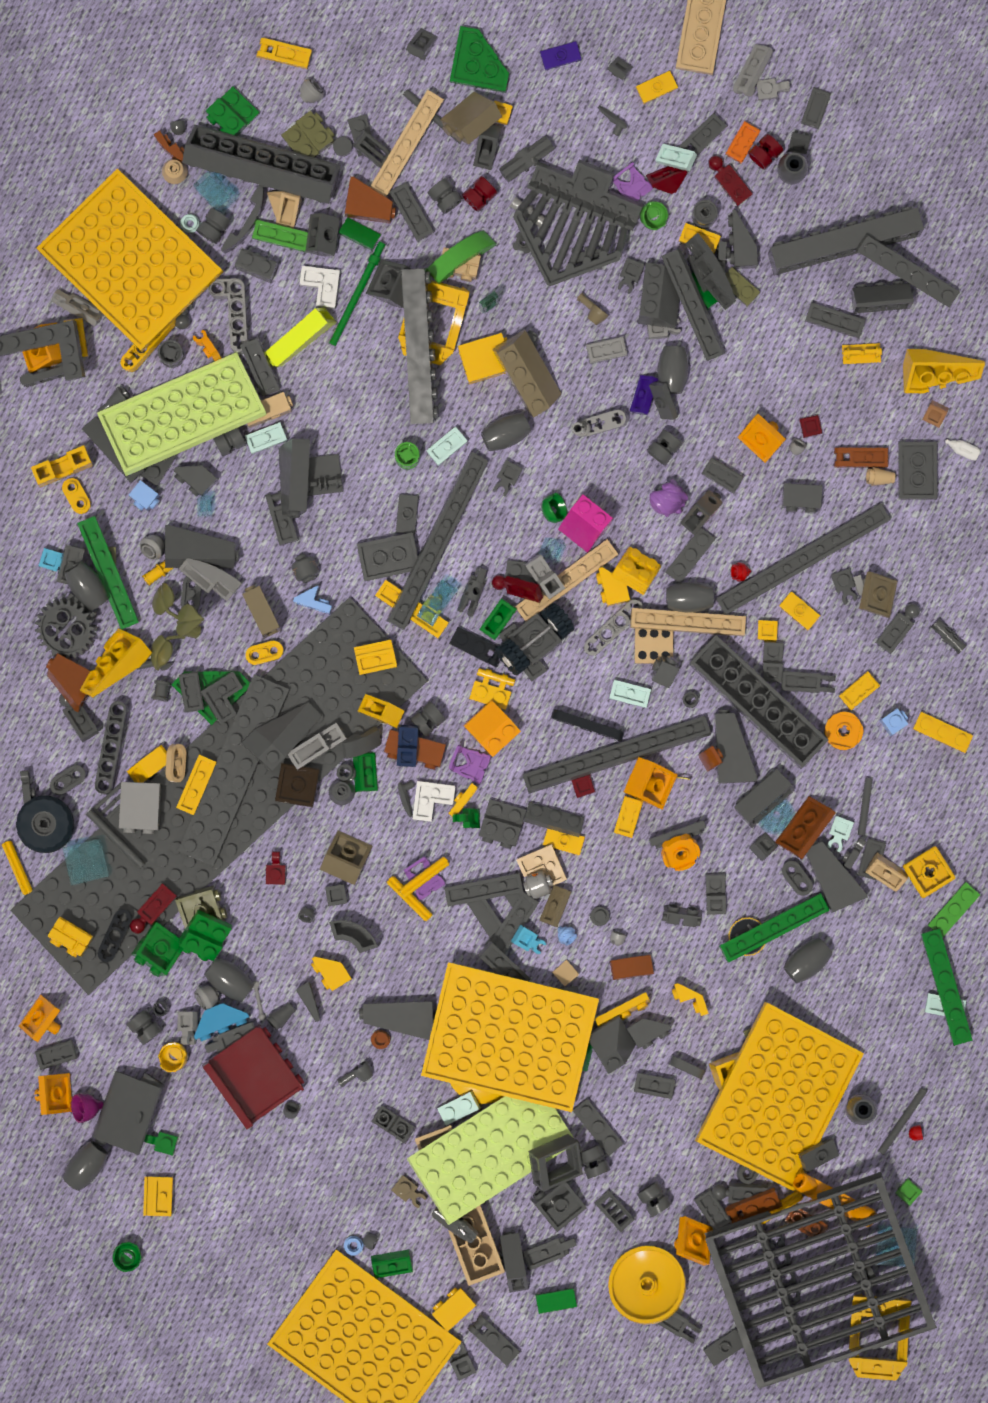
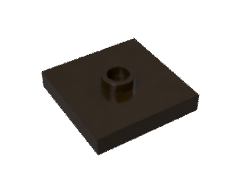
[275,763,320,808]

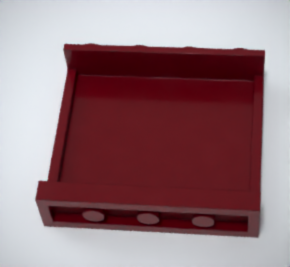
[202,1024,305,1130]

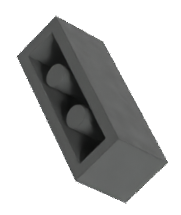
[734,769,795,828]

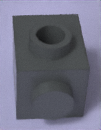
[651,655,680,688]

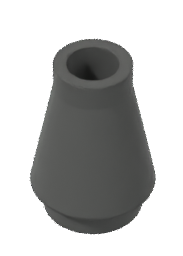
[267,1003,296,1030]

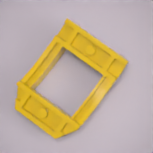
[398,280,470,365]
[849,1294,912,1381]

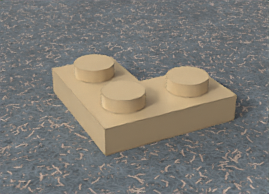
[516,844,567,885]

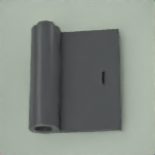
[92,1071,162,1155]

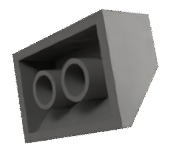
[638,262,679,329]
[851,281,914,314]

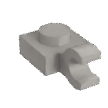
[756,78,790,101]
[177,1012,198,1045]

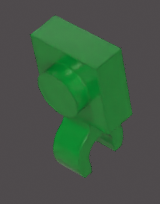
[452,808,480,828]
[144,1131,178,1156]

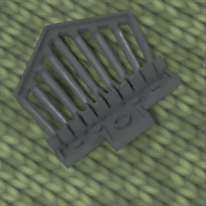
[513,159,644,286]

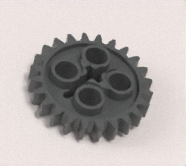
[35,597,97,659]

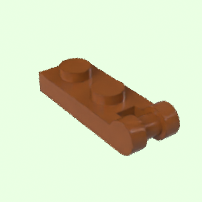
[834,447,888,468]
[725,1187,782,1223]

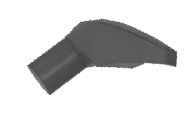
[597,106,627,136]
[398,780,414,817]

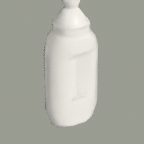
[945,439,980,461]

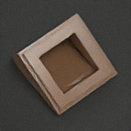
[922,400,949,428]

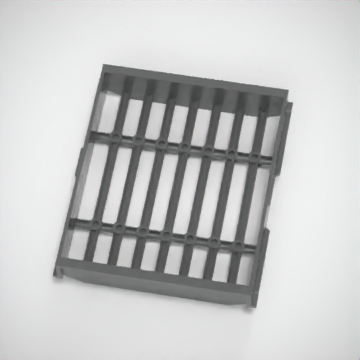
[705,1172,937,1389]

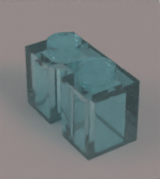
[193,171,237,214]
[417,579,457,627]

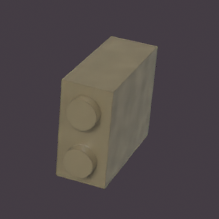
[440,92,502,145]
[242,585,281,639]

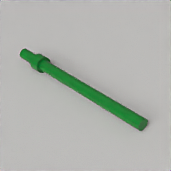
[329,241,386,347]

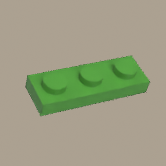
[252,220,308,253]
[928,882,980,938]

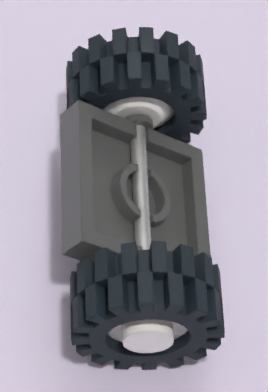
[496,603,575,676]

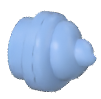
[558,926,577,946]

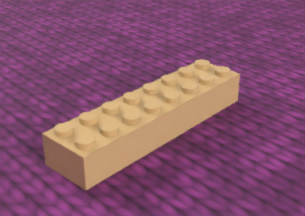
[415,1125,505,1286]

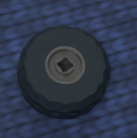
[16,795,74,853]

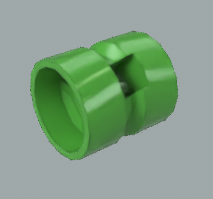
[395,442,420,470]

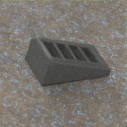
[296,982,321,1022]
[594,1190,635,1232]

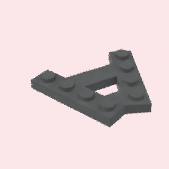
[444,873,539,954]

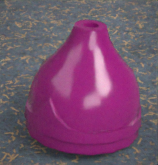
[71,1093,103,1123]

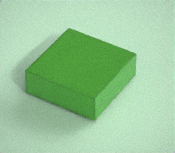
[895,1179,922,1206]

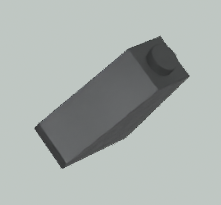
[500,1232,529,1293]

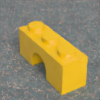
[31,445,93,488]

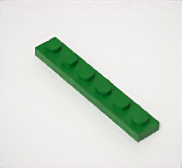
[77,516,139,630]
[719,893,830,963]
[921,929,973,1046]

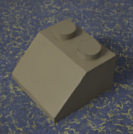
[320,831,373,885]

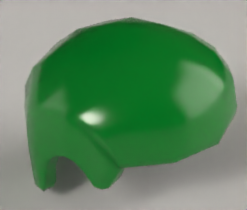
[541,493,567,523]
[112,1242,142,1272]

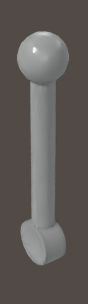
[253,981,266,1021]

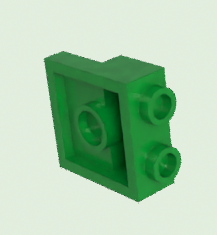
[206,86,260,136]
[179,910,232,961]
[131,922,182,977]

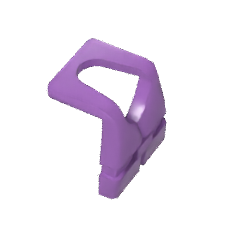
[612,162,653,201]
[448,745,491,784]
[404,857,445,900]

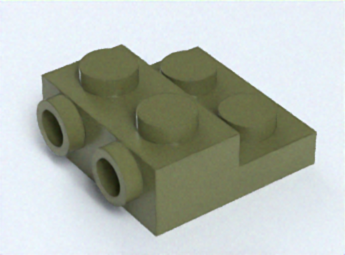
[281,110,335,158]
[175,885,227,928]

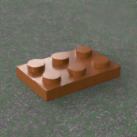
[775,796,836,859]

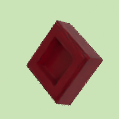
[799,415,822,438]
[571,774,595,798]

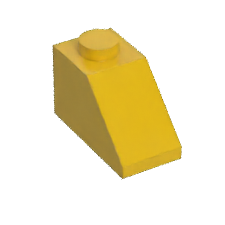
[358,694,404,728]

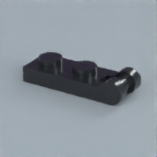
[449,627,500,668]

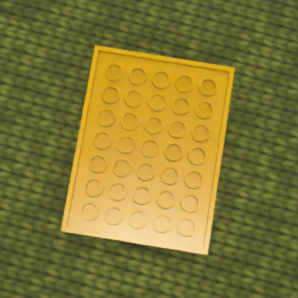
[36,169,223,352]
[421,962,599,1112]
[694,1002,864,1192]
[267,1249,462,1403]

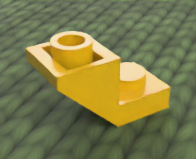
[126,745,167,783]
[671,983,709,1016]

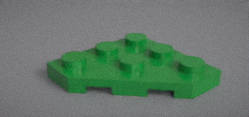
[450,26,509,93]
[171,671,250,725]

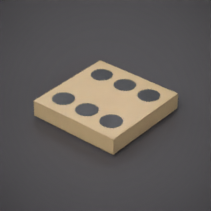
[634,628,673,664]

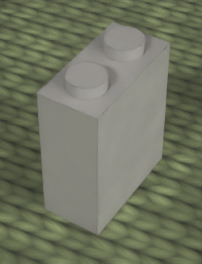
[119,782,161,834]

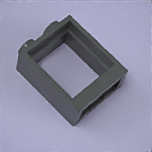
[528,1134,583,1192]

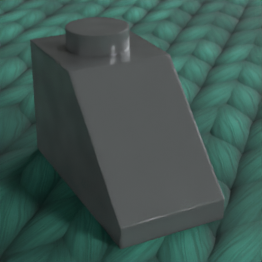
[473,125,502,170]

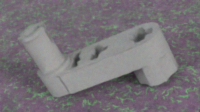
[572,410,630,437]

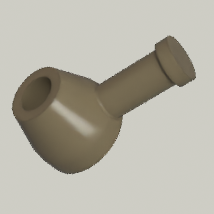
[577,293,609,325]

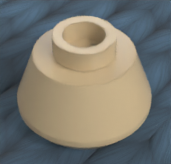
[162,158,188,184]

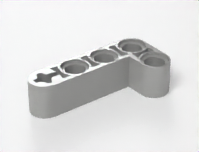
[208,278,248,355]

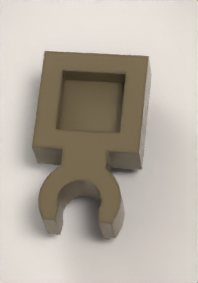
[391,1175,426,1208]

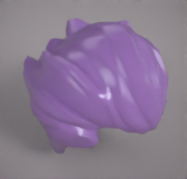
[650,479,688,517]

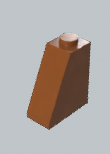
[345,176,396,224]
[46,653,90,712]

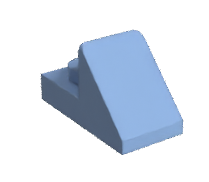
[293,586,333,615]

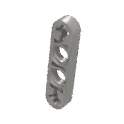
[584,599,643,656]

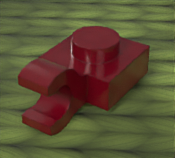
[266,852,286,885]

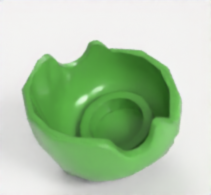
[640,201,668,230]

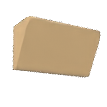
[865,853,908,892]

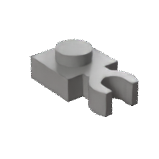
[647,319,681,340]

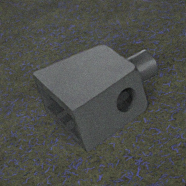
[680,491,723,535]

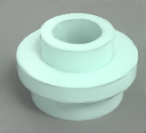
[180,214,200,233]

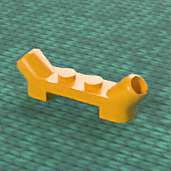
[793,1172,877,1227]

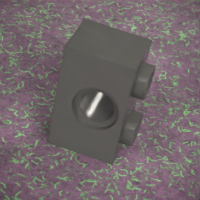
[305,213,340,257]

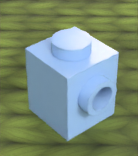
[129,480,160,511]
[880,708,908,736]

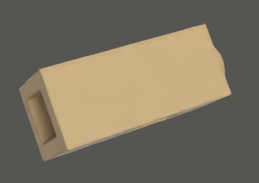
[247,392,293,428]

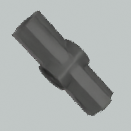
[499,136,555,183]

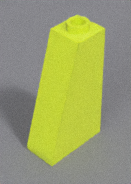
[265,308,337,367]

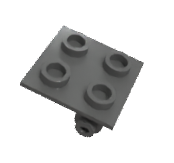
[308,454,343,496]

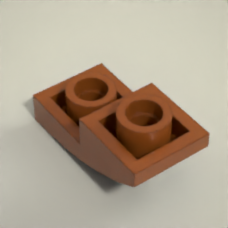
[154,131,184,162]
[698,746,724,772]
[610,955,654,980]
[784,1209,829,1237]

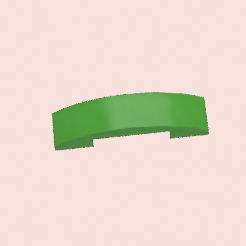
[427,230,496,284]

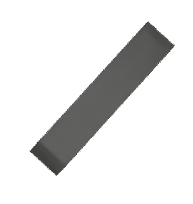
[95,701,128,795]

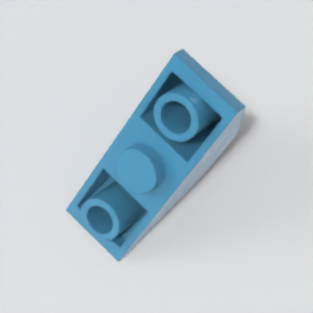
[194,1003,250,1042]

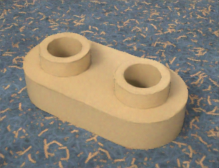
[165,744,186,782]

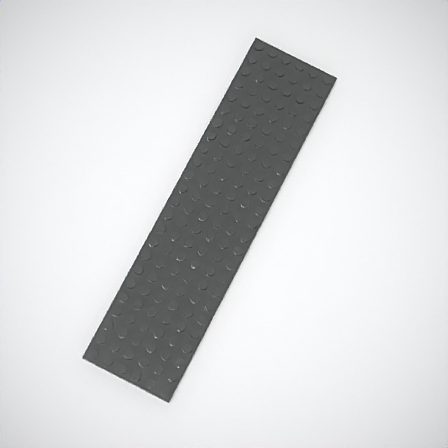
[10,597,428,995]

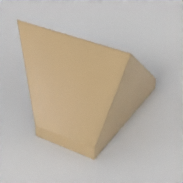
[267,191,302,229]

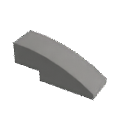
[179,558,242,601]
[288,722,347,770]

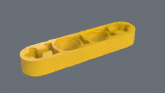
[120,319,176,372]

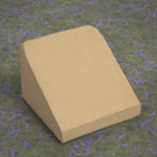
[552,960,579,987]

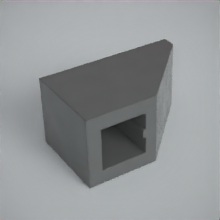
[173,466,218,497]
[626,1018,671,1049]

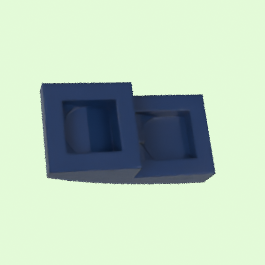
[397,725,419,767]

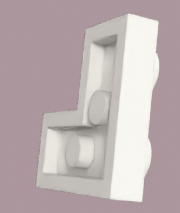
[300,266,340,309]
[412,781,455,822]

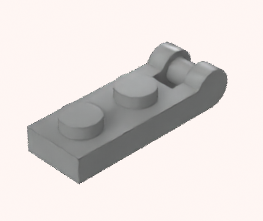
[733,44,773,97]

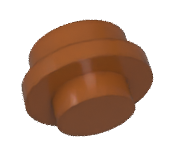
[371,1030,390,1049]

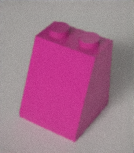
[558,494,613,553]

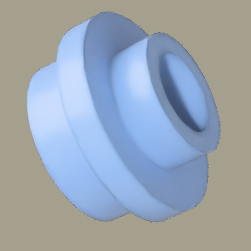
[344,1236,363,1256]

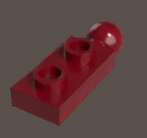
[708,155,753,206]
[492,575,543,603]
[130,883,177,934]

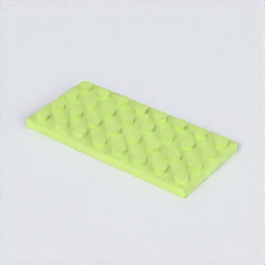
[97,353,267,476]
[407,1096,574,1225]

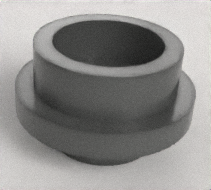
[590,907,609,926]

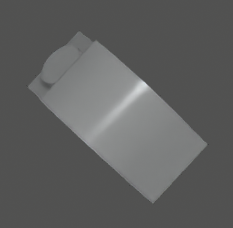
[524,554,565,599]

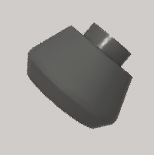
[329,779,355,805]

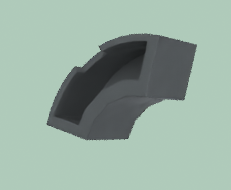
[329,920,378,953]

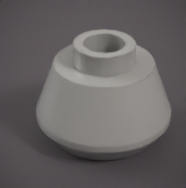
[300,78,324,103]
[140,535,165,560]
[194,985,219,1010]

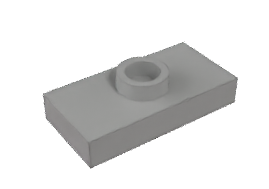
[586,337,627,364]

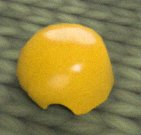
[158,1042,188,1072]

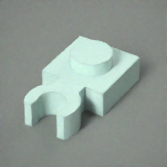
[827,816,854,852]

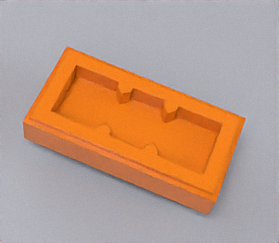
[725,121,761,164]

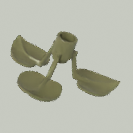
[151,583,204,671]

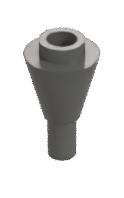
[97,386,130,412]

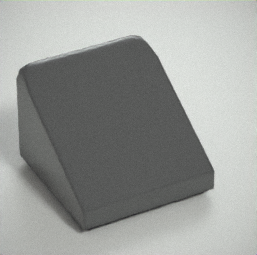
[749,832,778,861]

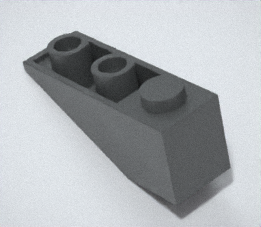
[728,209,758,269]

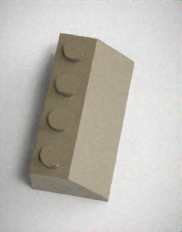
[492,329,561,418]

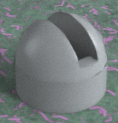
[789,438,806,455]
[610,930,627,946]

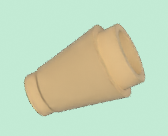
[866,467,895,486]

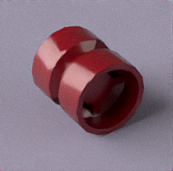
[748,134,784,170]
[462,176,498,212]

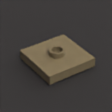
[859,572,898,618]

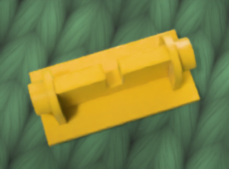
[842,343,882,364]

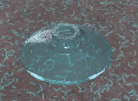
[758,799,795,835]

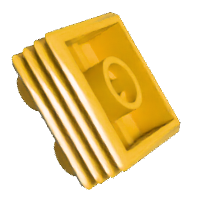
[611,546,661,595]
[903,846,956,898]

